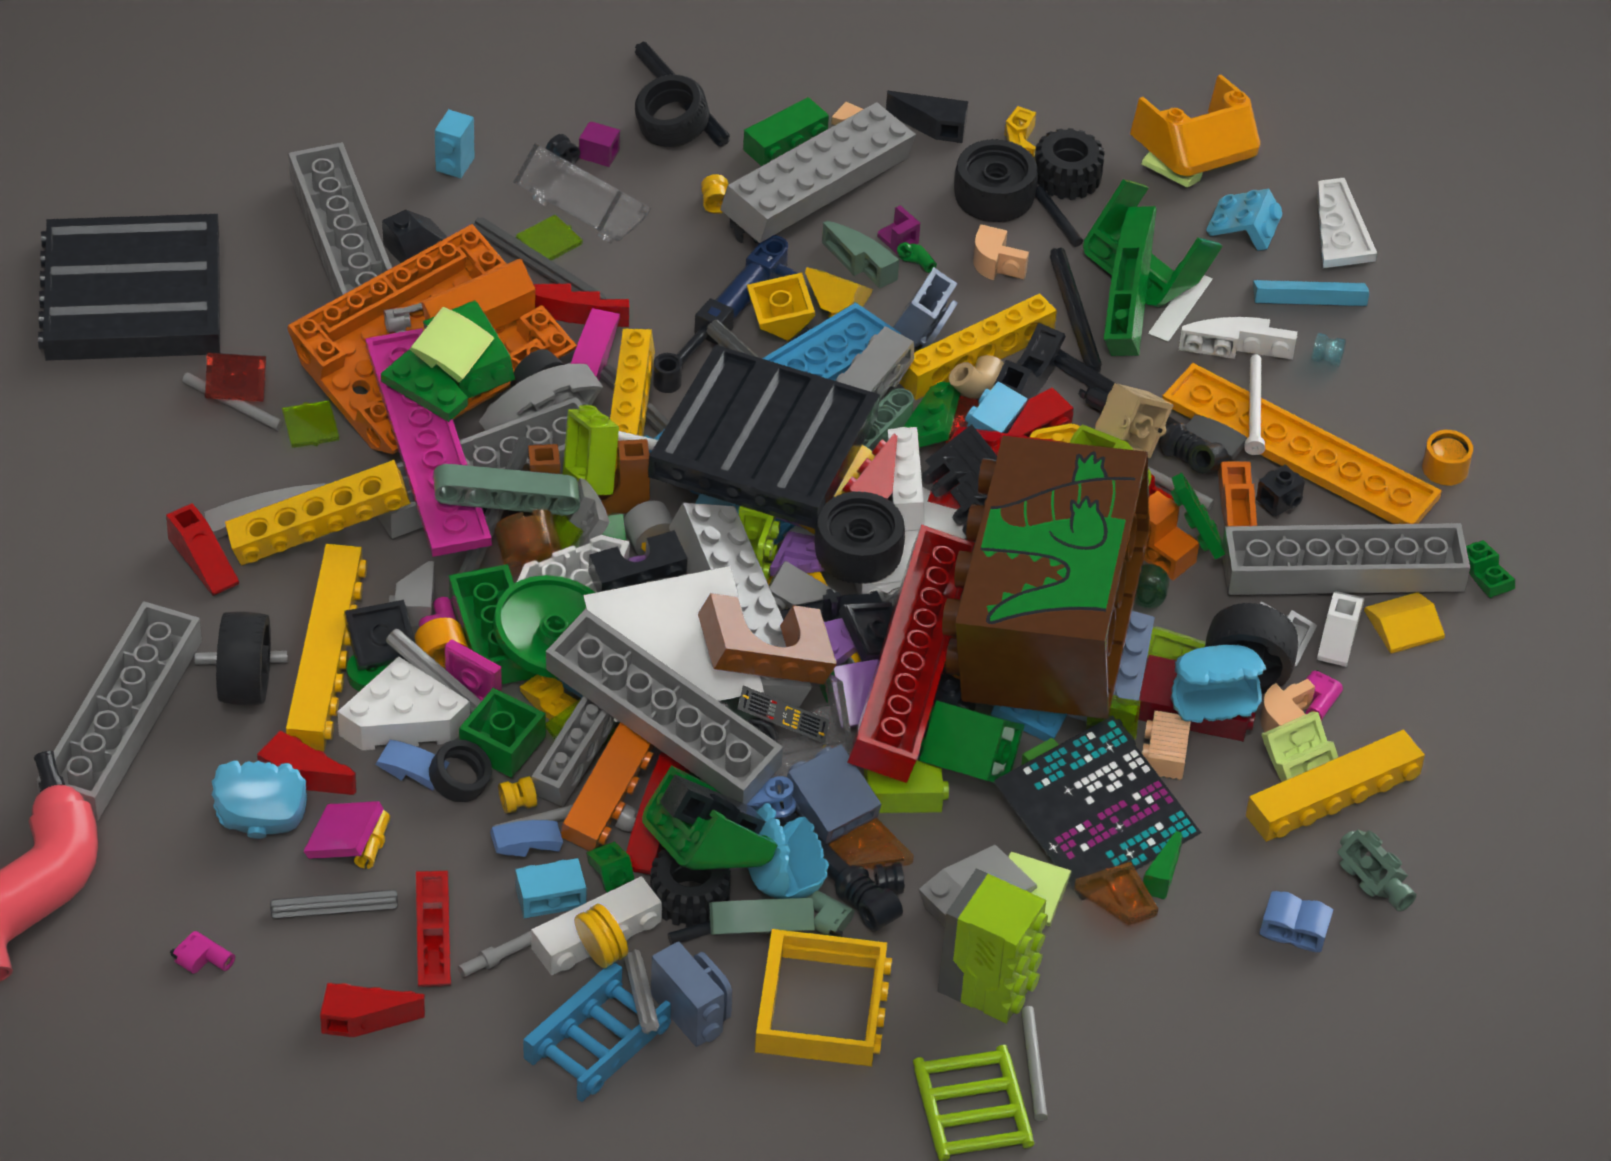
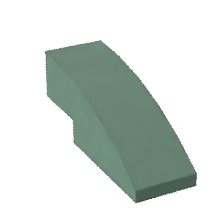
[822,220,899,288]
[709,898,815,935]

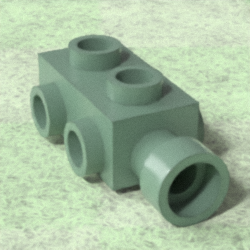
[1337,829,1417,911]

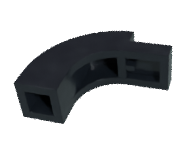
[994,323,1066,402]

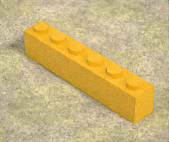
[1246,729,1425,842]

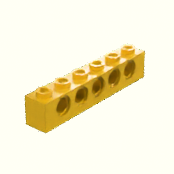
[899,293,1057,400]
[610,329,655,471]
[225,460,411,566]

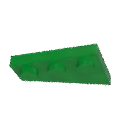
[381,350,468,422]
[903,381,961,447]
[1171,472,1225,559]

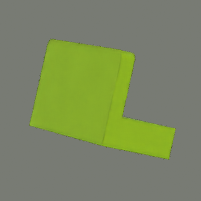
[1147,626,1205,660]

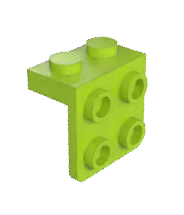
[739,506,780,581]

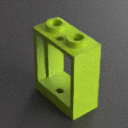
[562,405,619,495]

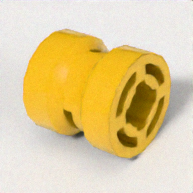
[701,174,729,214]
[498,776,537,814]

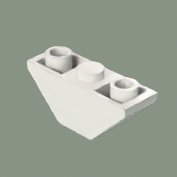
[1317,591,1365,667]

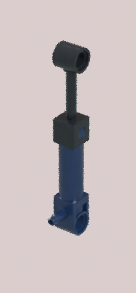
[653,235,797,393]

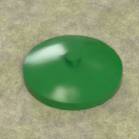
[493,575,596,679]

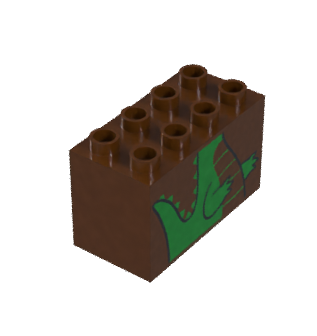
[942,436,1150,719]

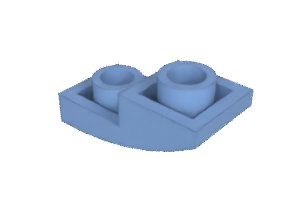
[375,739,449,791]
[490,820,563,857]

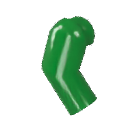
[897,242,937,273]

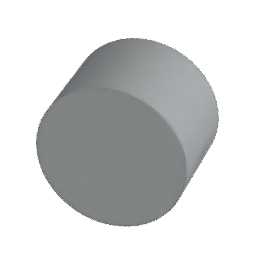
[624,501,673,556]

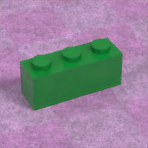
[743,97,829,166]

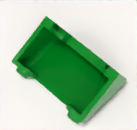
[642,765,778,870]

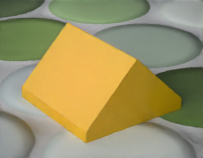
[747,272,815,341]

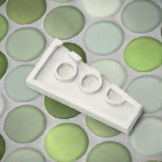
[1317,178,1377,268]

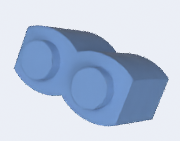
[1259,891,1333,952]

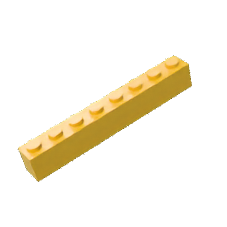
[286,544,367,752]

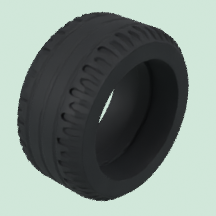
[635,74,709,147]

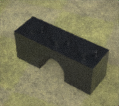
[588,530,688,593]
[660,774,766,834]

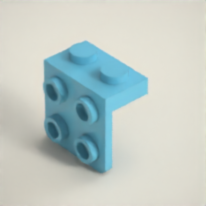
[1206,188,1283,251]

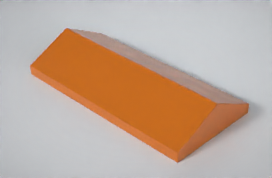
[421,259,536,329]

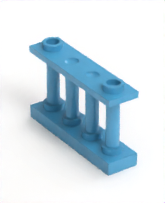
[523,962,671,1102]

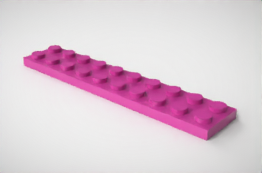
[365,328,492,557]

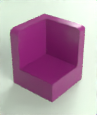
[579,121,620,167]
[877,205,921,255]

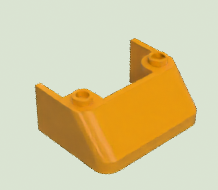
[1130,74,1260,176]

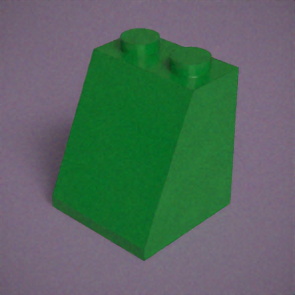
[423,300,515,399]
[919,701,1025,782]

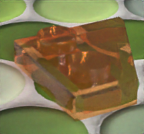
[829,818,914,870]
[1075,861,1158,925]

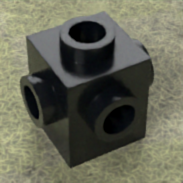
[1256,465,1305,517]

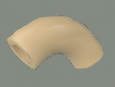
[949,355,1004,399]

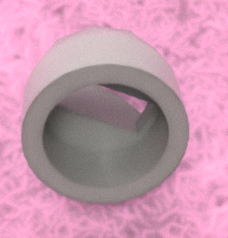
[615,804,638,832]

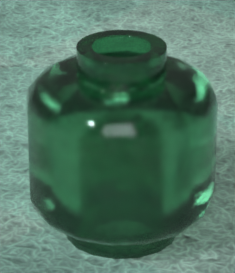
[1134,564,1170,608]

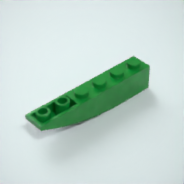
[1104,206,1157,356]

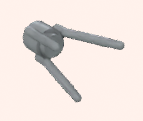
[384,303,423,333]

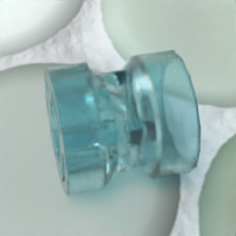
[1311,333,1346,367]

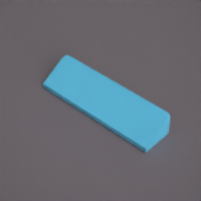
[1253,280,1369,306]

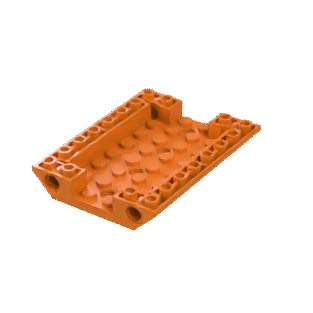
[287,224,577,454]

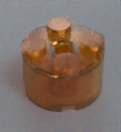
[494,509,561,569]

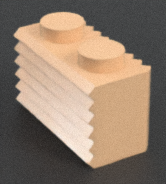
[1142,711,1191,780]

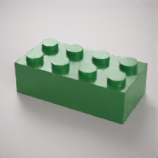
[449,564,537,684]

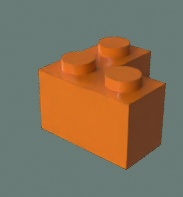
[1144,491,1199,581]

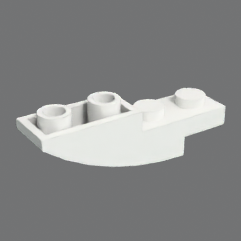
[1179,317,1297,360]

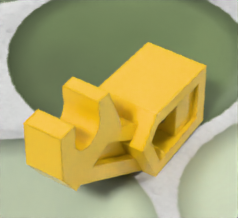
[1004,106,1036,157]

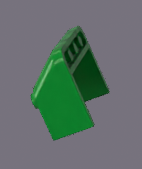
[1083,179,1223,307]

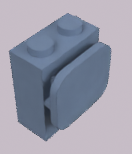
[893,268,958,350]
[787,744,882,844]
[651,941,732,1047]

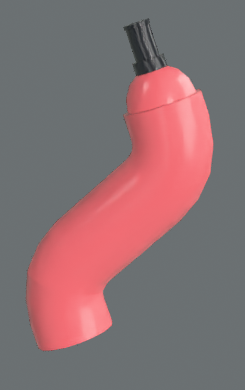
[0,751,99,982]

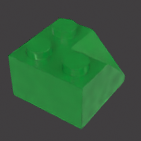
[459,688,546,778]

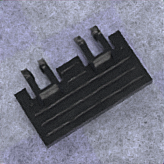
[921,424,997,535]

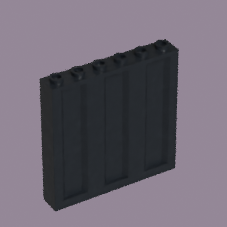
[38,214,220,361]
[648,345,880,529]

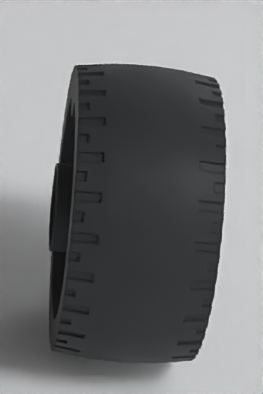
[954,139,1038,222]
[814,491,905,584]
[1205,603,1298,694]
[216,612,271,705]

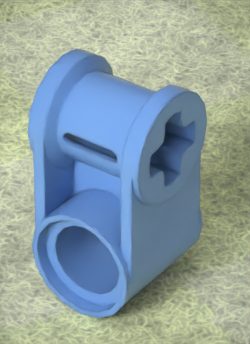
[747,776,796,818]

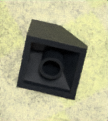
[382,209,447,263]

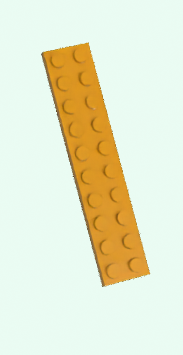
[1162,363,1442,524]

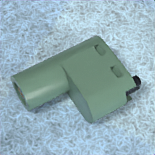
[806,890,855,937]

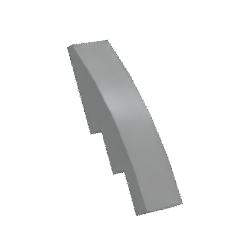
[204,483,326,539]

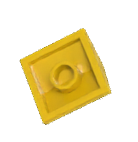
[1364,592,1445,654]

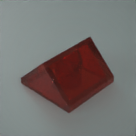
[205,353,266,402]

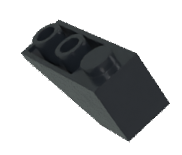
[886,90,969,143]

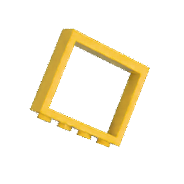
[755,929,892,1067]

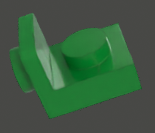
[586,841,635,893]

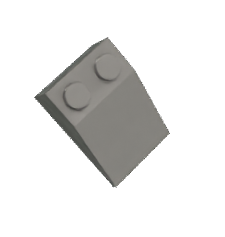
[919,845,1037,927]

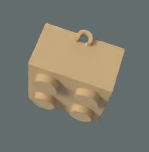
[1095,383,1174,458]

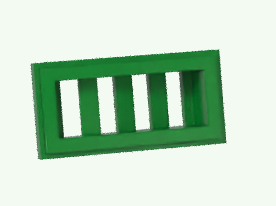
[1141,831,1183,900]

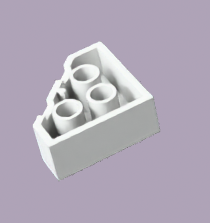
[517,535,630,593]
[337,657,470,751]

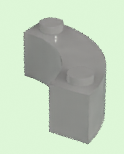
[479,363,603,430]

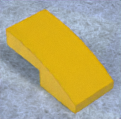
[520,675,580,728]

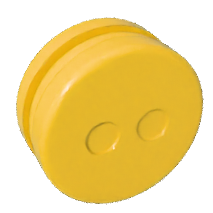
[574,904,628,968]

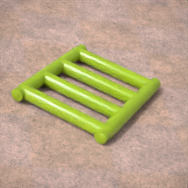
[913,1045,1035,1161]

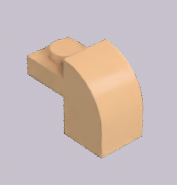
[973,224,1029,280]
[1260,679,1315,732]

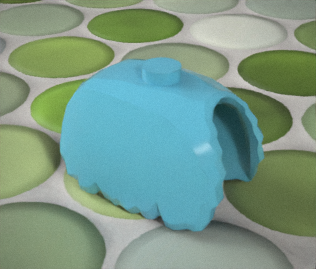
[1171,645,1266,723]
[211,761,307,839]
[748,803,829,899]

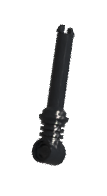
[1078,387,1229,474]
[775,805,903,932]

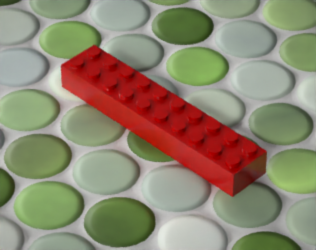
[847,524,975,783]

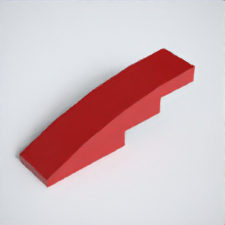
[533,284,629,327]
[626,752,690,875]
[416,870,451,987]

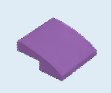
[834,659,878,729]

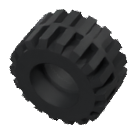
[1035,128,1105,200]
[650,849,731,927]

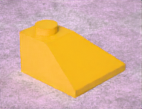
[805,267,873,318]

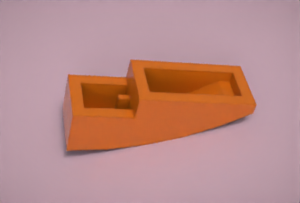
[1218,462,1257,526]

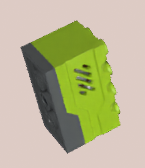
[938,868,1048,1024]

